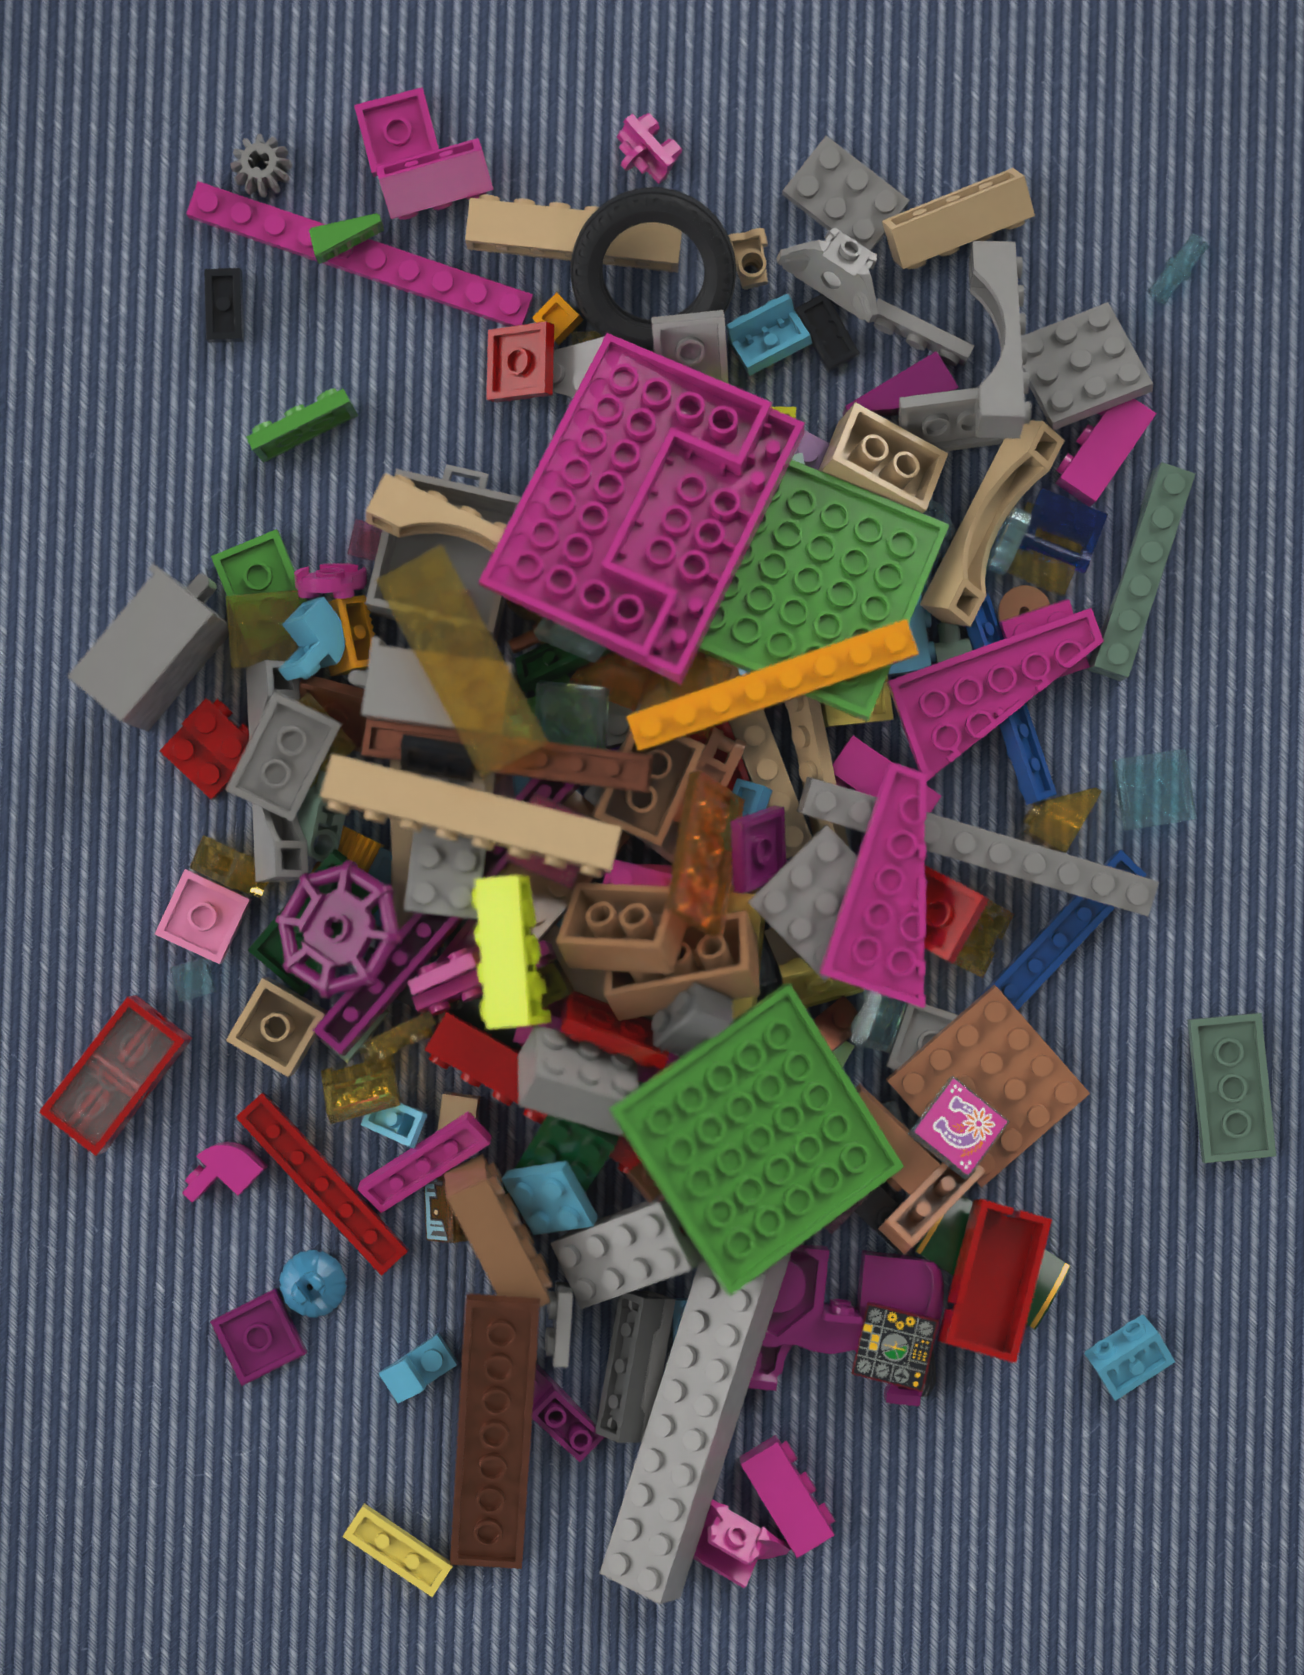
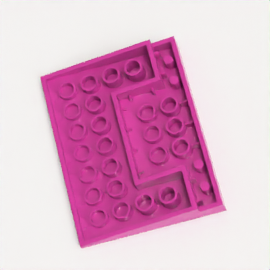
[478,333,805,684]

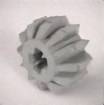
[230,134,292,198]

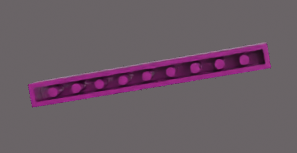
[312,778,581,1056]

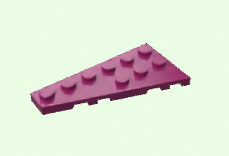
[887,608,1104,782]
[819,762,926,1008]

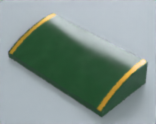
[912,1195,1071,1330]

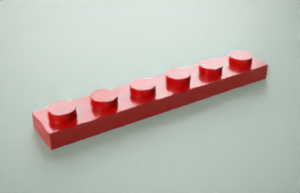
[236,1092,409,1276]

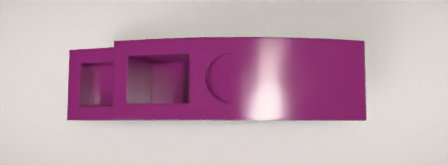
[532,1363,605,1462]

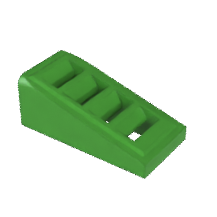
[309,213,384,264]

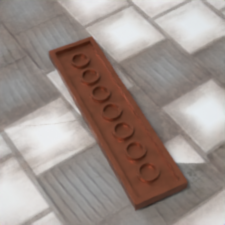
[450,1293,540,1569]

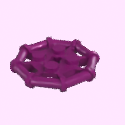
[275,860,403,998]

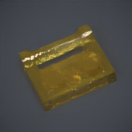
[359,1011,436,1068]
[321,1051,401,1124]

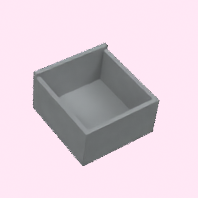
[365,464,522,643]
[67,564,235,731]
[348,637,519,737]

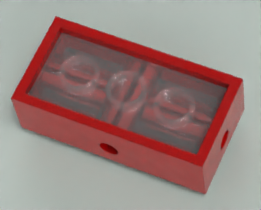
[39,995,193,1156]

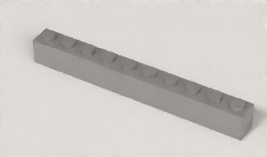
[797,777,1159,916]

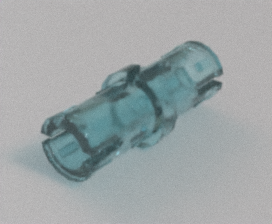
[1147,233,1209,305]

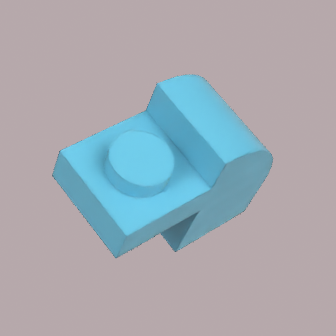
[278,597,345,681]

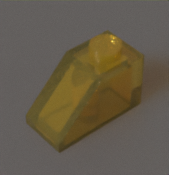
[1023,788,1102,853]
[189,835,268,898]

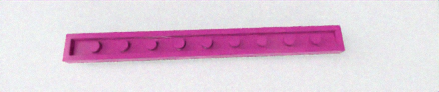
[186,181,533,327]

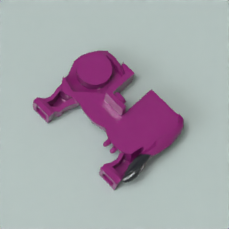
[748,1244,944,1406]

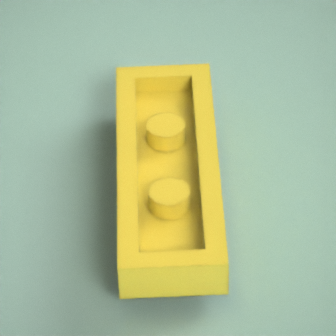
[342,1503,453,1597]

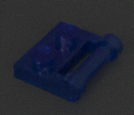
[1017,488,1108,574]

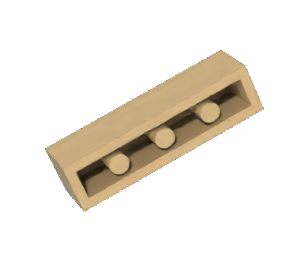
[882,168,1035,269]

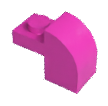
[182,1142,268,1203]

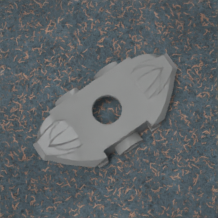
[776,228,878,323]

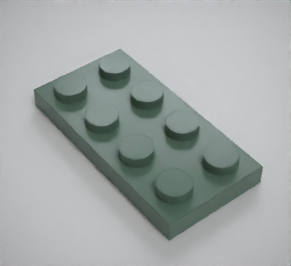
[1187,1013,1276,1163]

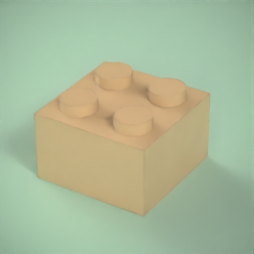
[226,977,329,1077]

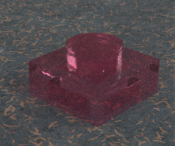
[347,519,383,562]

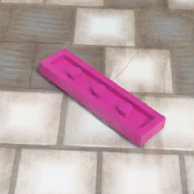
[412,940,557,1016]
[358,1111,492,1213]

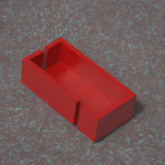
[937,1199,1052,1363]

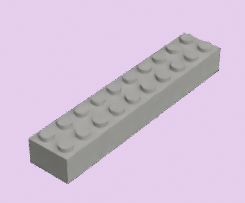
[599,1253,791,1604]

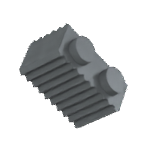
[652,982,733,1057]

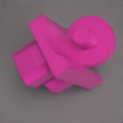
[617,113,682,184]

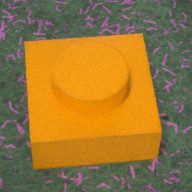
[532,292,584,345]

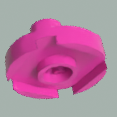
[294,563,367,599]

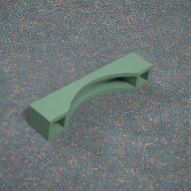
[1087,462,1196,681]

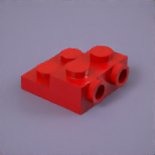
[159,698,249,800]

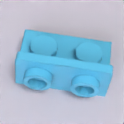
[1084,1315,1175,1401]

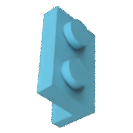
[726,294,812,376]

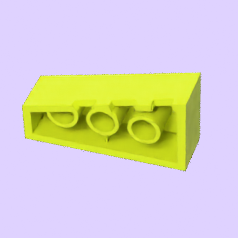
[472,875,552,1029]

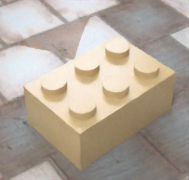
[819,402,948,513]

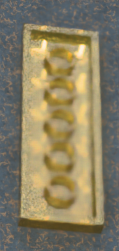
[376,545,548,778]

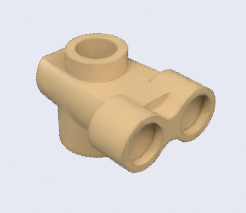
[728,228,768,290]

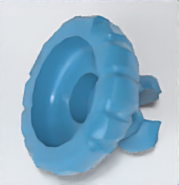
[279,1250,347,1318]

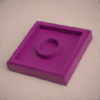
[731,806,786,894]
[210,1288,307,1386]

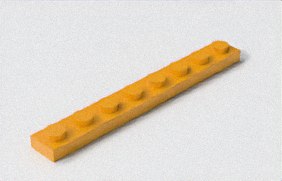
[626,619,919,752]

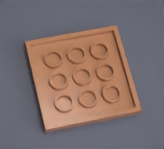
[886,985,1090,1188]

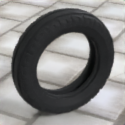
[571,187,736,352]

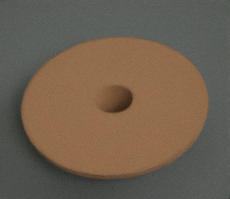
[998,585,1050,621]

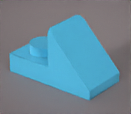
[361,1092,428,1148]
[378,1333,458,1403]

